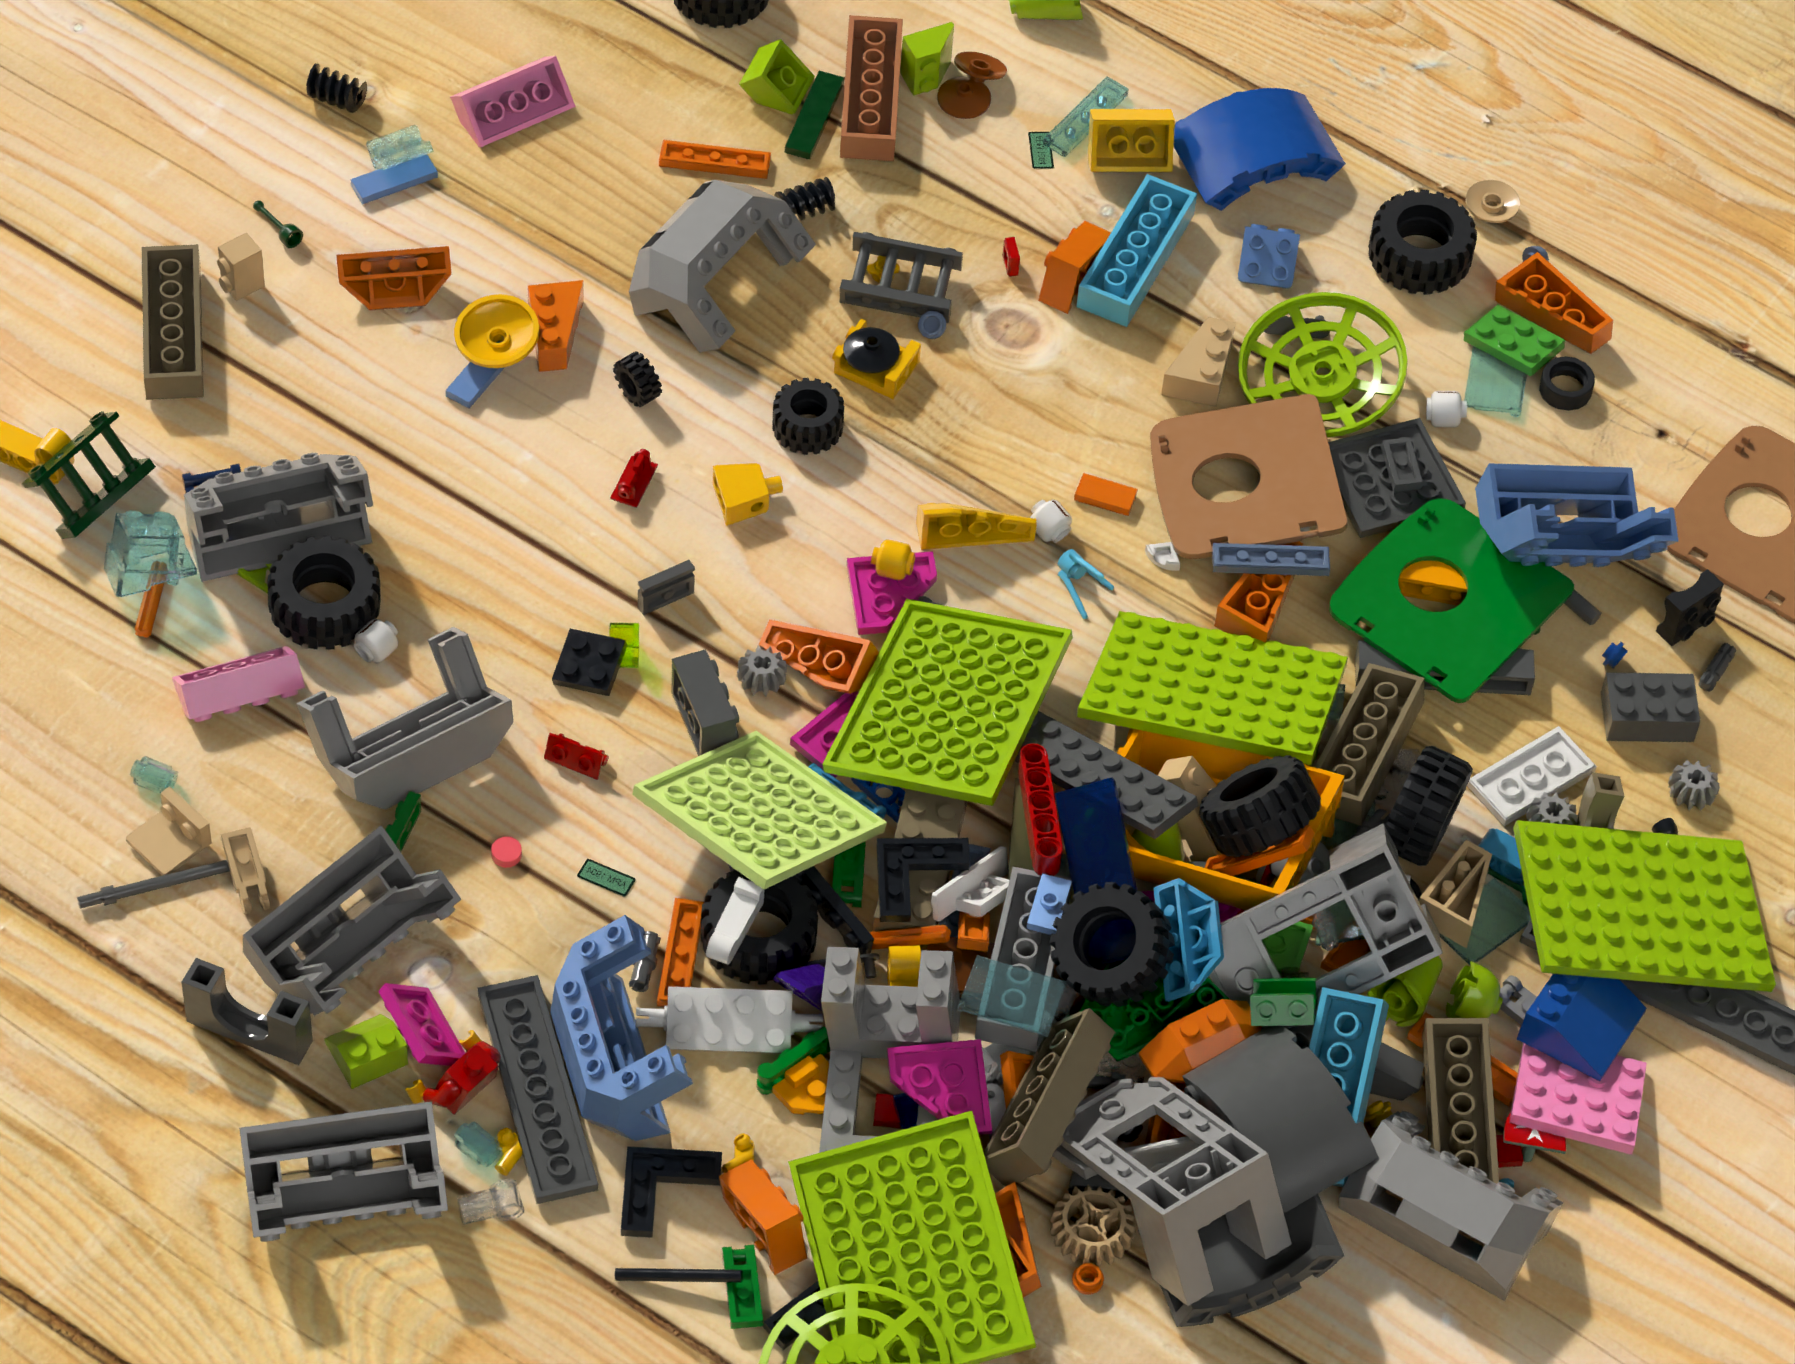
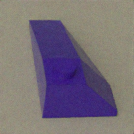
[773,964,825,1012]

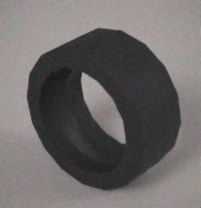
[1539,356,1595,411]

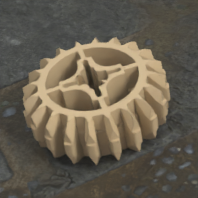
[1050,1184,1136,1267]

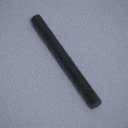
[615,1268,743,1283]

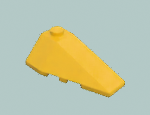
[916,503,1037,550]

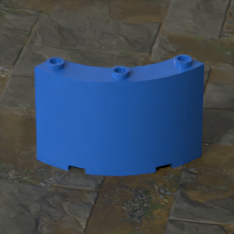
[1174,88,1346,211]

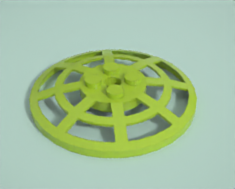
[1238,292,1408,438]
[759,1283,951,1364]

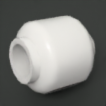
[1426,391,1467,427]
[1030,500,1072,543]
[354,619,398,663]

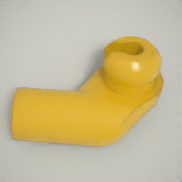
[495,1128,522,1176]
[722,1133,755,1173]

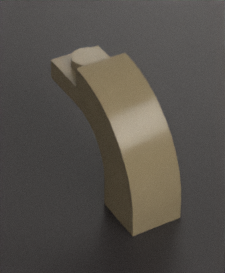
[1577,772,1625,829]

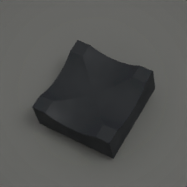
[1656,569,1724,646]

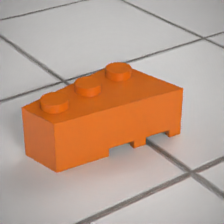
[1038,221,1111,314]
[528,280,584,372]

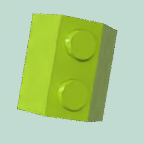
[900,22,954,96]
[739,39,815,115]
[324,1014,408,1089]

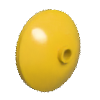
[454,294,540,368]

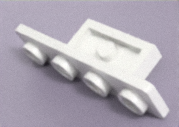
[931,846,1009,922]

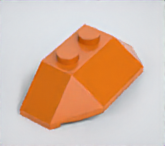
[336,246,452,310]
[1138,999,1262,1084]

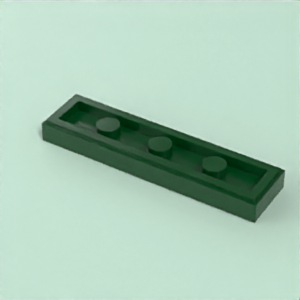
[784,70,845,160]

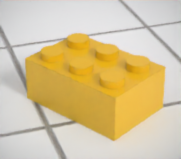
[1088,109,1175,172]

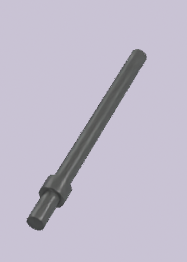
[77,860,230,909]

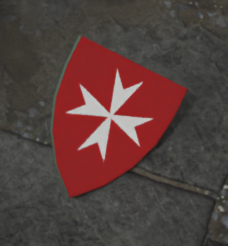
[1503,1112,1566,1162]

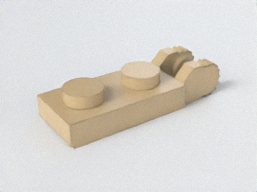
[221,827,270,915]

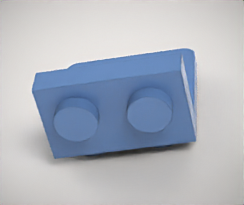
[1238,224,1300,289]

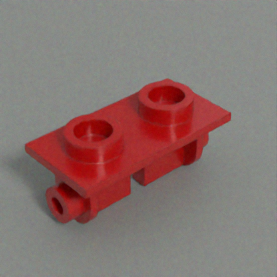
[610,449,658,508]
[544,733,609,780]

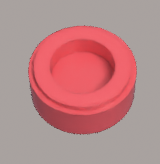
[491,837,522,868]

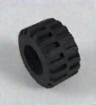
[772,378,845,455]

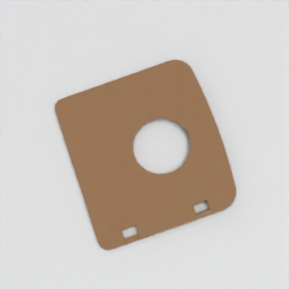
[1150,394,1348,559]
[1667,426,1795,624]

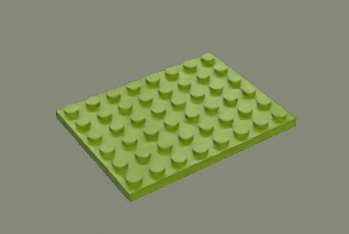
[822,599,1073,806]
[1077,611,1348,765]
[1513,820,1776,992]
[788,1111,1037,1364]

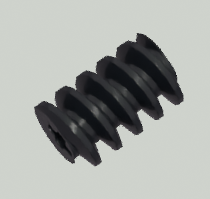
[306,63,367,113]
[774,176,835,220]

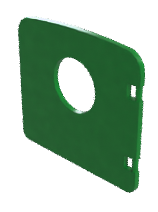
[1329,498,1574,703]

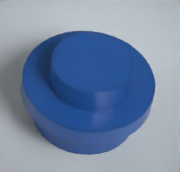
[1602,642,1628,669]

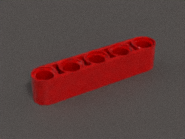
[1018,743,1063,876]

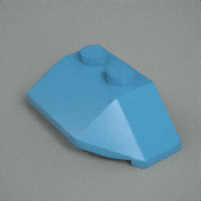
[1154,878,1224,1002]

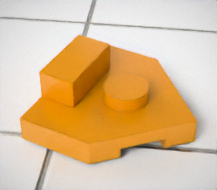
[772,1054,829,1115]

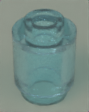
[130,756,178,794]
[454,1121,502,1167]

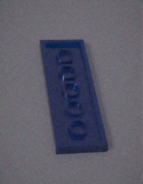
[1055,777,1137,967]

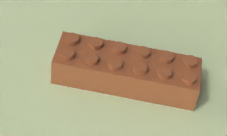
[840,15,903,161]

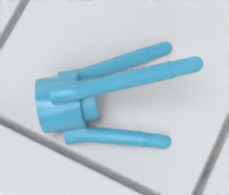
[1057,549,1114,619]

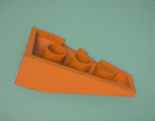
[758,619,879,694]

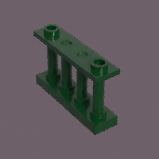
[22,411,156,539]

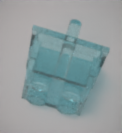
[104,510,197,597]

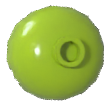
[1446,961,1503,1018]

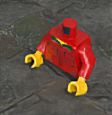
[405,1030,501,1115]

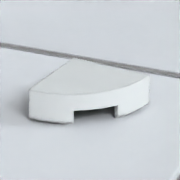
[1145,542,1180,571]

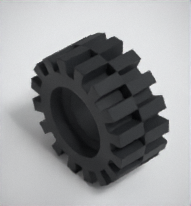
[613,351,662,407]

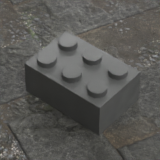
[671,649,739,756]
[1601,672,1700,742]

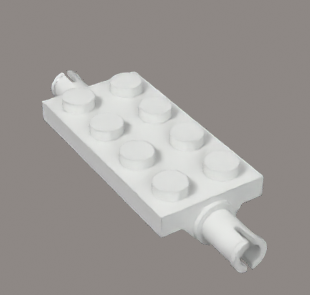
[636,986,823,1053]

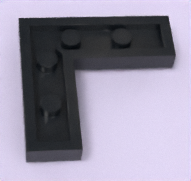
[876,838,970,922]
[621,1146,722,1238]

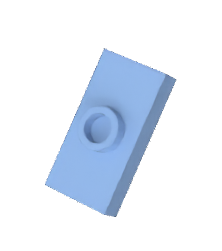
[1026,873,1072,935]

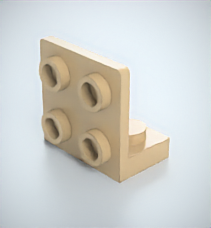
[126,786,212,876]

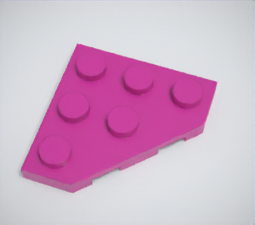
[846,551,937,635]
[886,1039,992,1135]

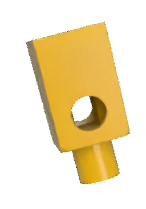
[712,463,783,526]

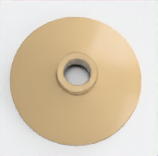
[1465,180,1520,223]

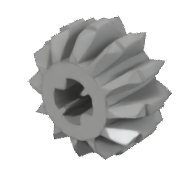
[737,645,787,697]
[1668,760,1720,810]
[1526,792,1578,825]

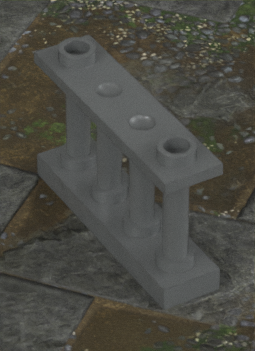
[840,232,963,323]

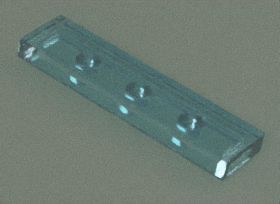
[1043,76,1129,157]

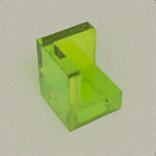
[609,623,639,668]

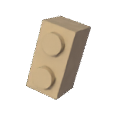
[217,232,265,301]

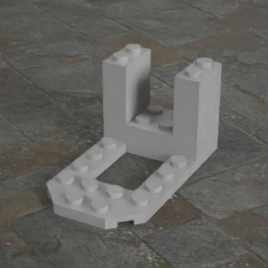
[1210,823,1443,1029]
[819,947,961,1153]
[1061,1077,1292,1306]

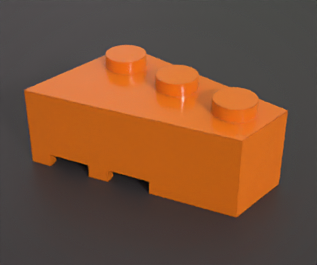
[719,1159,807,1275]
[995,1181,1042,1298]

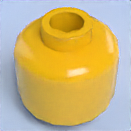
[871,539,915,580]

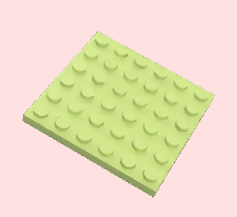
[632,731,887,890]

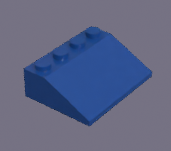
[1517,974,1647,1081]

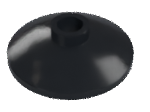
[843,327,900,373]

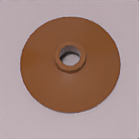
[954,52,1007,82]
[937,76,991,119]

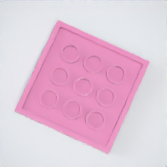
[1509,1043,1647,1155]

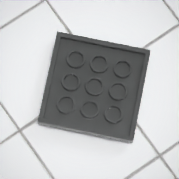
[1328,418,1466,538]

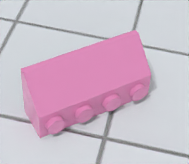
[450,56,576,147]
[172,646,305,722]

